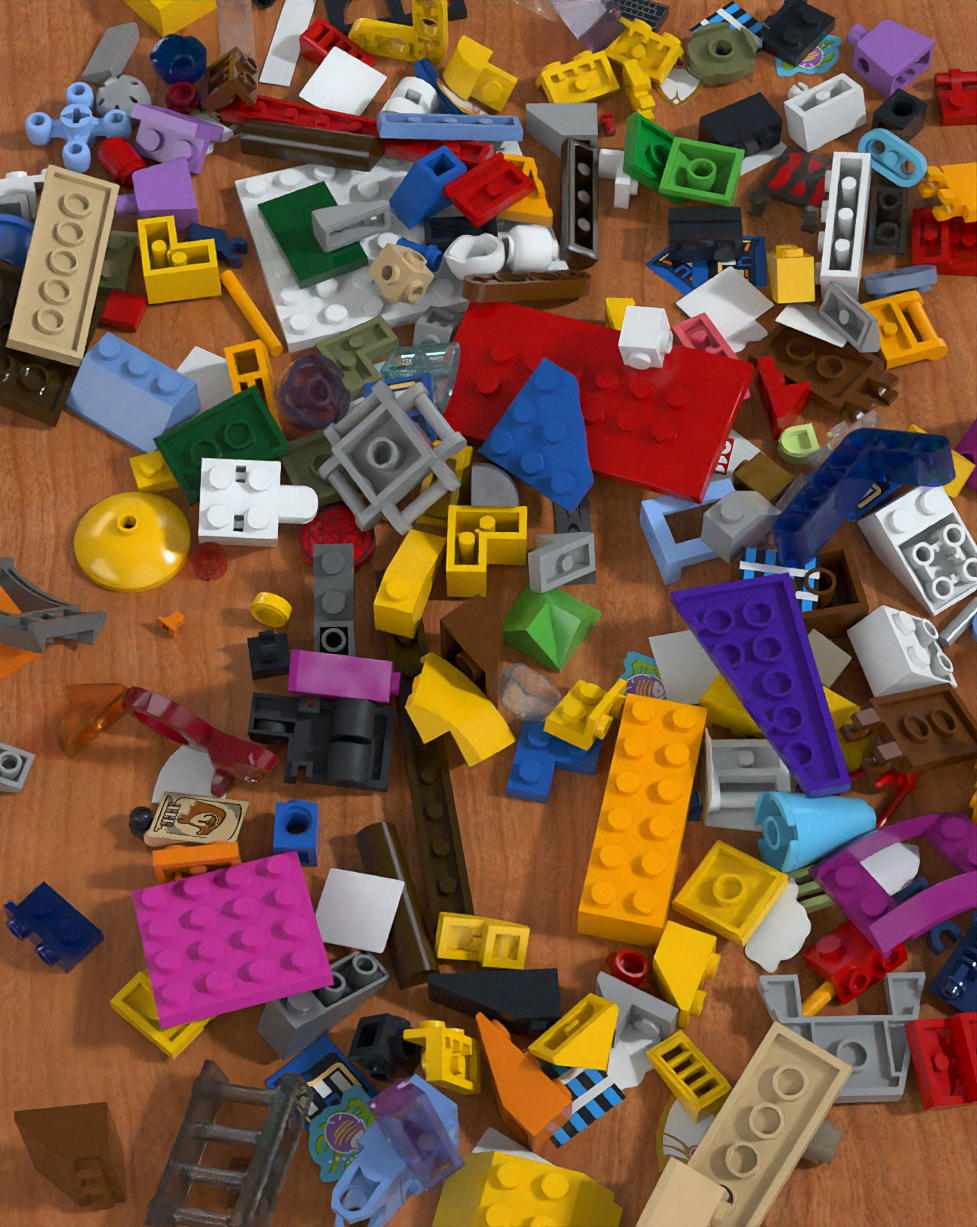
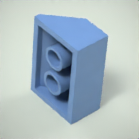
[65,332,201,454]

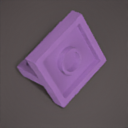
[130,103,224,174]

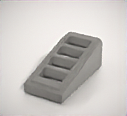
[311,199,391,253]

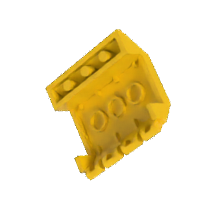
[432,1151,623,1227]

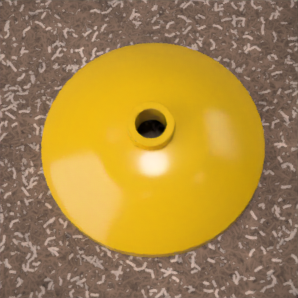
[74,492,191,593]

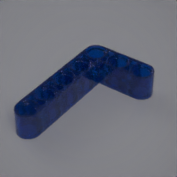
[771,428,956,568]

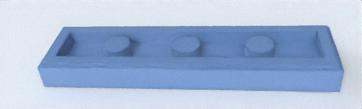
[377,112,523,141]

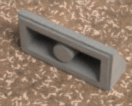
[81,22,140,85]
[818,281,880,352]

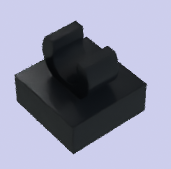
[247,630,290,680]

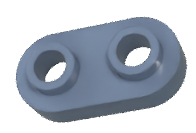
[864,265,938,299]

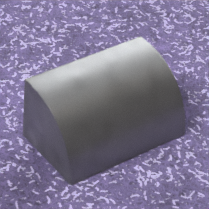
[471,462,519,507]

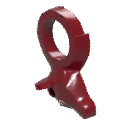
[121,686,280,798]

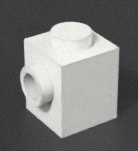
[618,306,673,369]

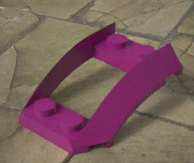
[808,811,977,959]

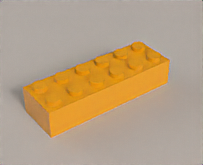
[577,693,708,949]

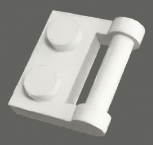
[702,739,791,813]

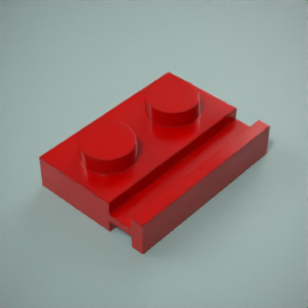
[443,152,534,228]

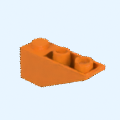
[475,1012,573,1152]

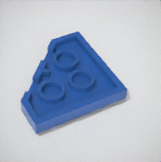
[478,357,594,514]

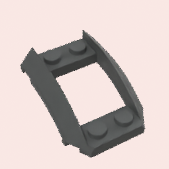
[0,557,107,654]

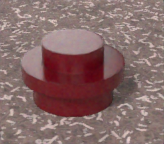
[165,82,200,114]

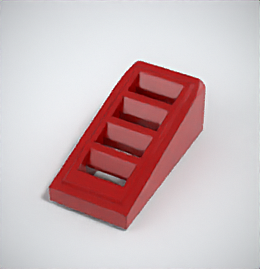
[299,18,376,68]

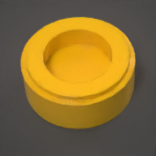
[250,592,292,627]

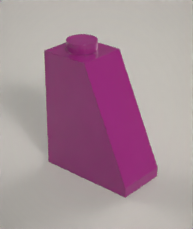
[288,649,401,706]

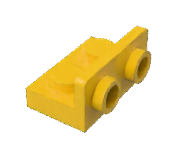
[603,17,686,85]
[535,50,620,103]
[543,678,628,751]
[403,1020,481,1095]

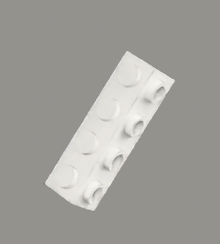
[814,152,871,301]

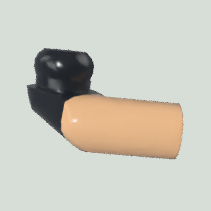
[129,806,188,847]

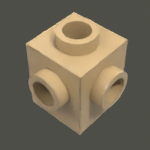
[367,243,435,305]

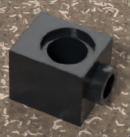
[871,88,928,144]

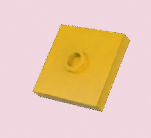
[671,839,790,947]

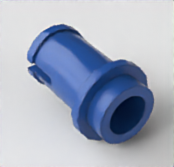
[396,237,443,272]

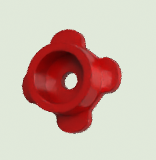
[605,949,650,991]

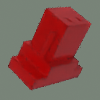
[599,112,616,137]

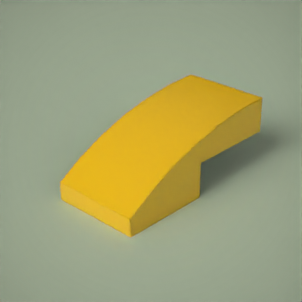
[434,912,530,970]

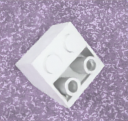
[847,605,958,698]

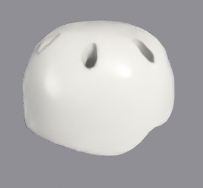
[444,233,505,281]

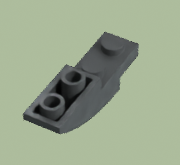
[313,543,356,657]

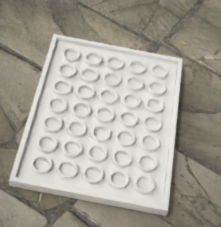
[235,140,569,353]

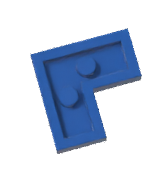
[506,718,604,804]

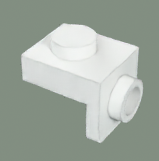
[598,149,639,209]

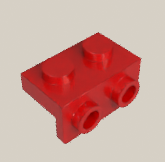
[802,919,908,1005]

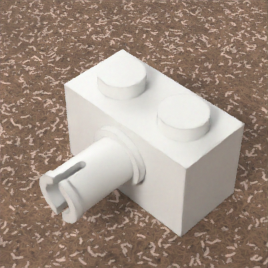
[784,73,867,152]

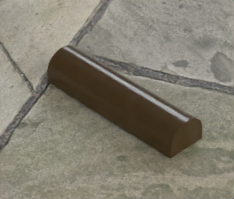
[240,119,384,172]
[560,137,599,270]
[356,822,441,990]

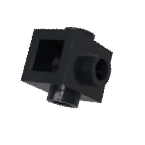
[347,1013,422,1083]

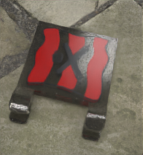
[748,146,833,234]

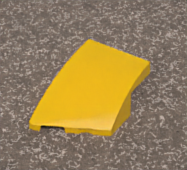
[405,652,517,767]

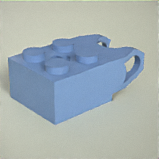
[331,1074,460,1227]

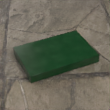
[257,181,368,290]
[153,385,292,506]

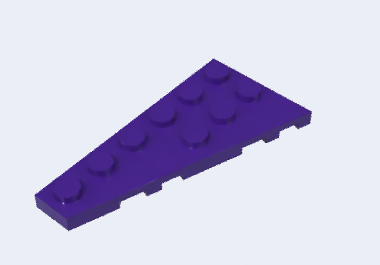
[670,572,851,799]

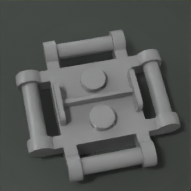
[318,380,467,535]

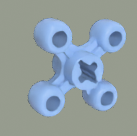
[25,82,132,173]

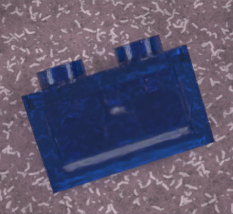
[3,881,104,974]

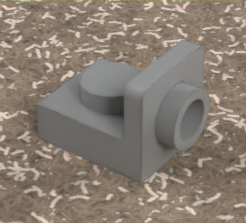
[411,305,464,365]

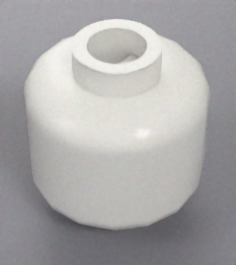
[502,225,558,273]

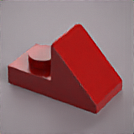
[754,356,811,441]

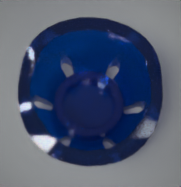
[150,34,207,85]

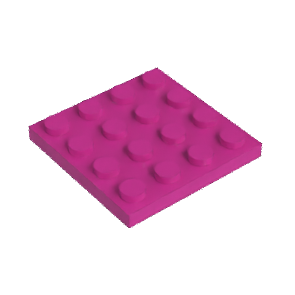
[131,851,334,1029]

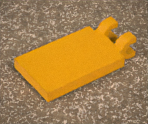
[917,162,977,223]

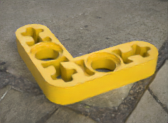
[348,0,448,65]

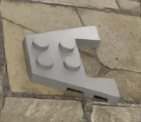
[756,972,926,1103]

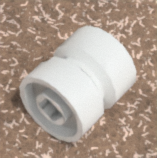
[381,77,439,114]

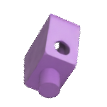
[846,19,935,100]
[115,156,200,233]

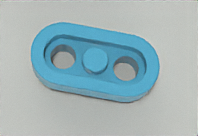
[858,128,927,187]

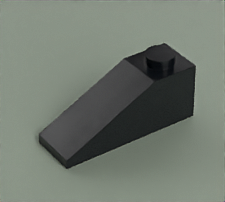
[427,968,561,1039]

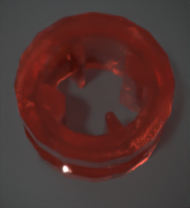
[191,542,227,581]

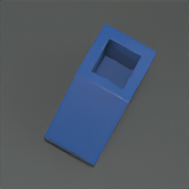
[388,145,467,230]

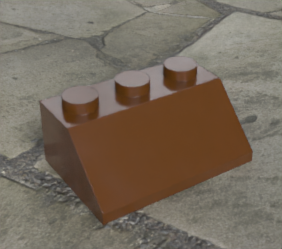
[14,1102,126,1210]

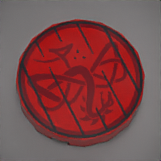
[298,505,376,573]

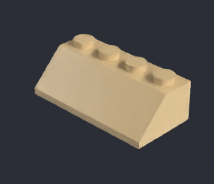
[635,1156,732,1227]

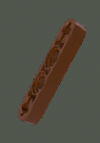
[462,269,591,303]

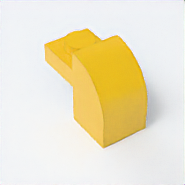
[443,35,518,113]

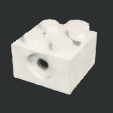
[198,458,318,547]

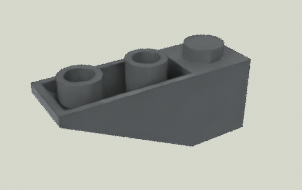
[256,949,392,1060]

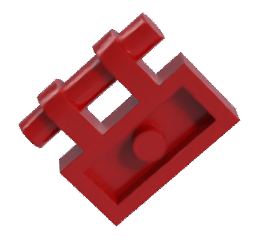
[934,68,977,127]

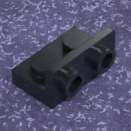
[761,0,836,68]

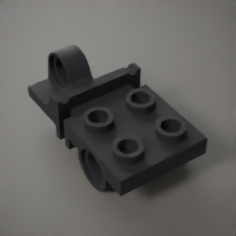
[248,692,396,792]

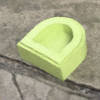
[778,423,821,465]

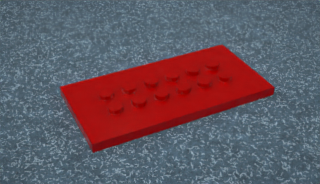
[433,301,755,505]

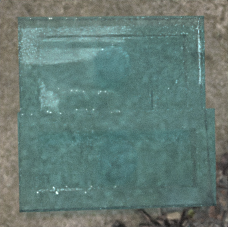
[380,342,460,414]

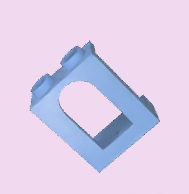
[640,478,760,585]

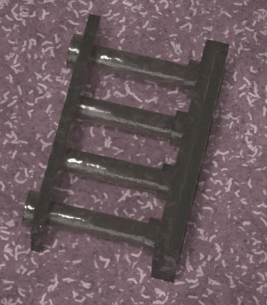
[144,1059,315,1227]

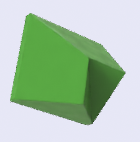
[659,137,745,206]
[504,583,601,673]

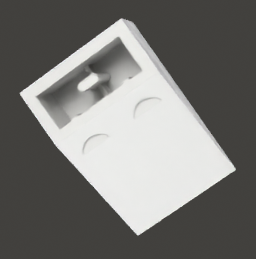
[857,476,977,617]

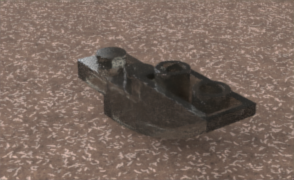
[867,129,910,257]

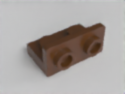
[201,46,259,113]

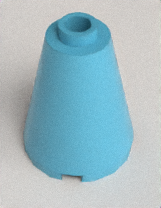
[754,790,876,874]

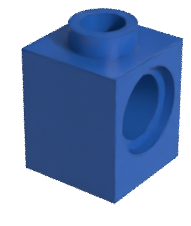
[273,799,320,867]

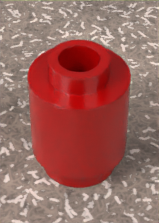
[97,137,146,189]

